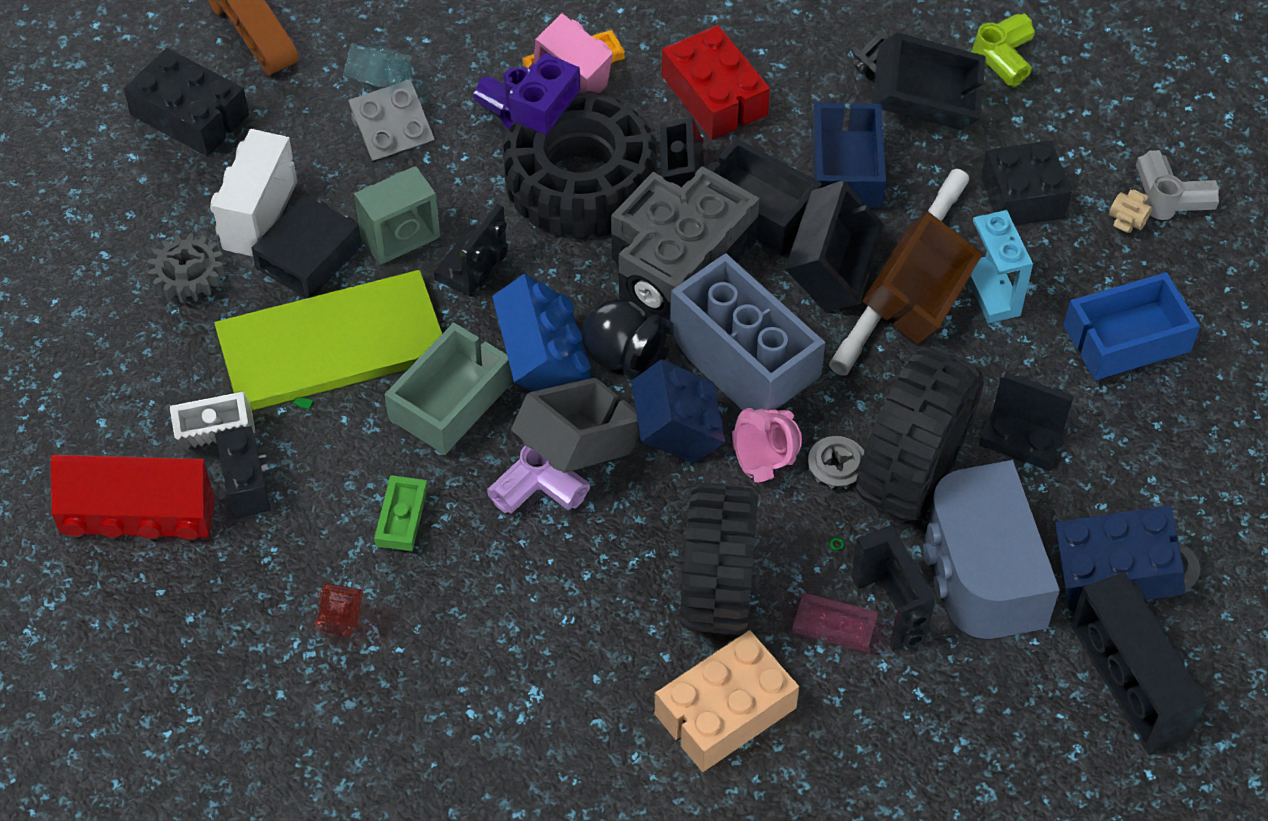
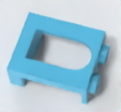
[968,210,1033,323]

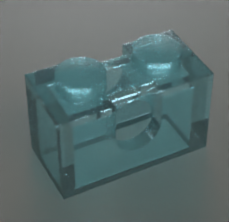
[343,43,412,87]

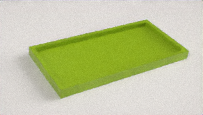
[214,270,442,410]

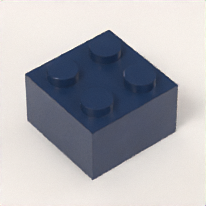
[631,359,725,463]

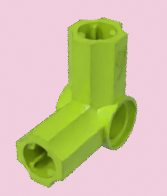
[971,13,1035,88]

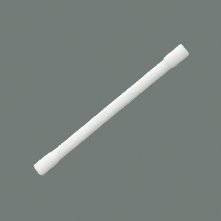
[829,169,969,375]

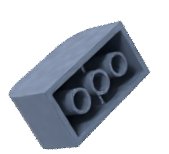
[670,253,826,411]
[923,460,1060,639]

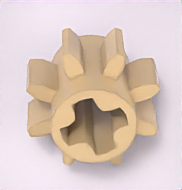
[1109,189,1152,233]

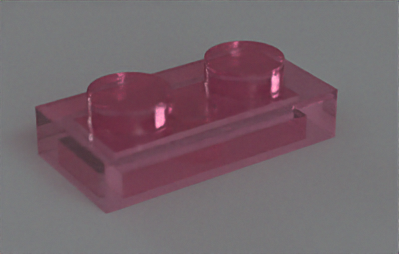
[792,593,878,652]

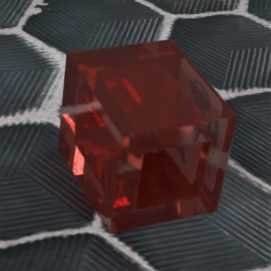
[312,583,363,637]

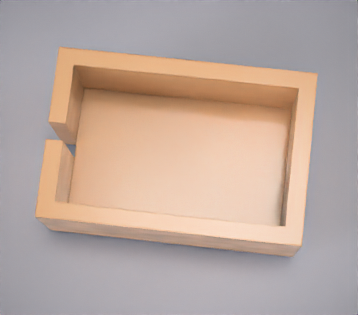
[655,630,799,773]

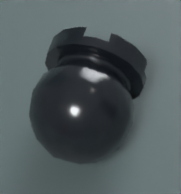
[582,298,674,381]

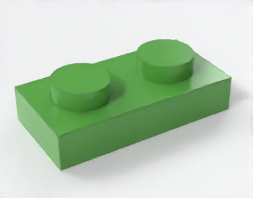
[374,475,428,551]

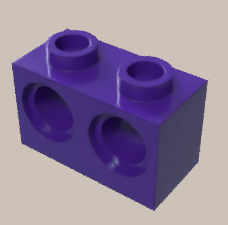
[508,52,580,135]

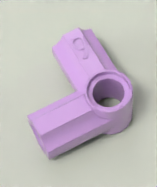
[487,446,590,514]

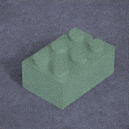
[384,322,513,455]

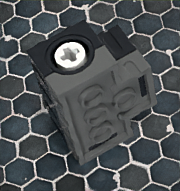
[611,166,760,320]

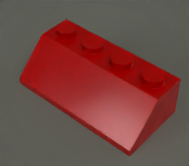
[50,455,215,540]

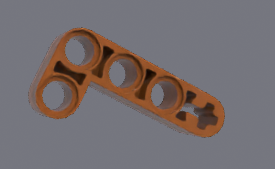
[208,0,299,76]

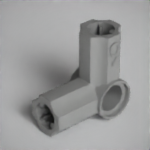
[1136,150,1219,220]

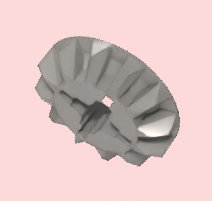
[808,436,864,489]

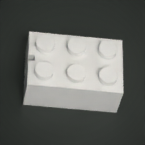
[210,129,297,256]

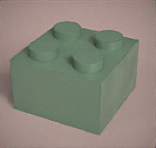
[354,166,440,265]

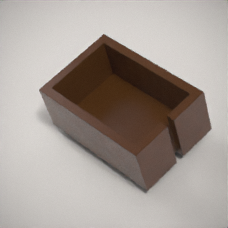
[863,211,983,344]

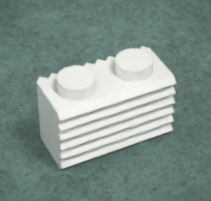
[170,392,255,449]

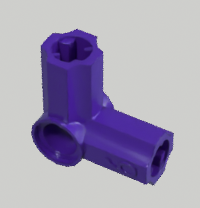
[473,66,528,130]

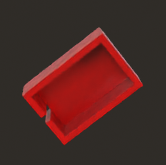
[661,25,770,140]

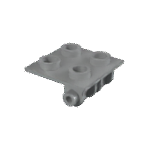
[348,79,435,162]

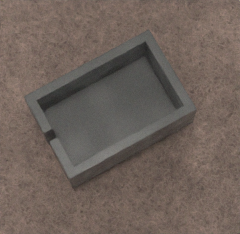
[511,378,640,473]

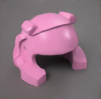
[732,408,802,482]

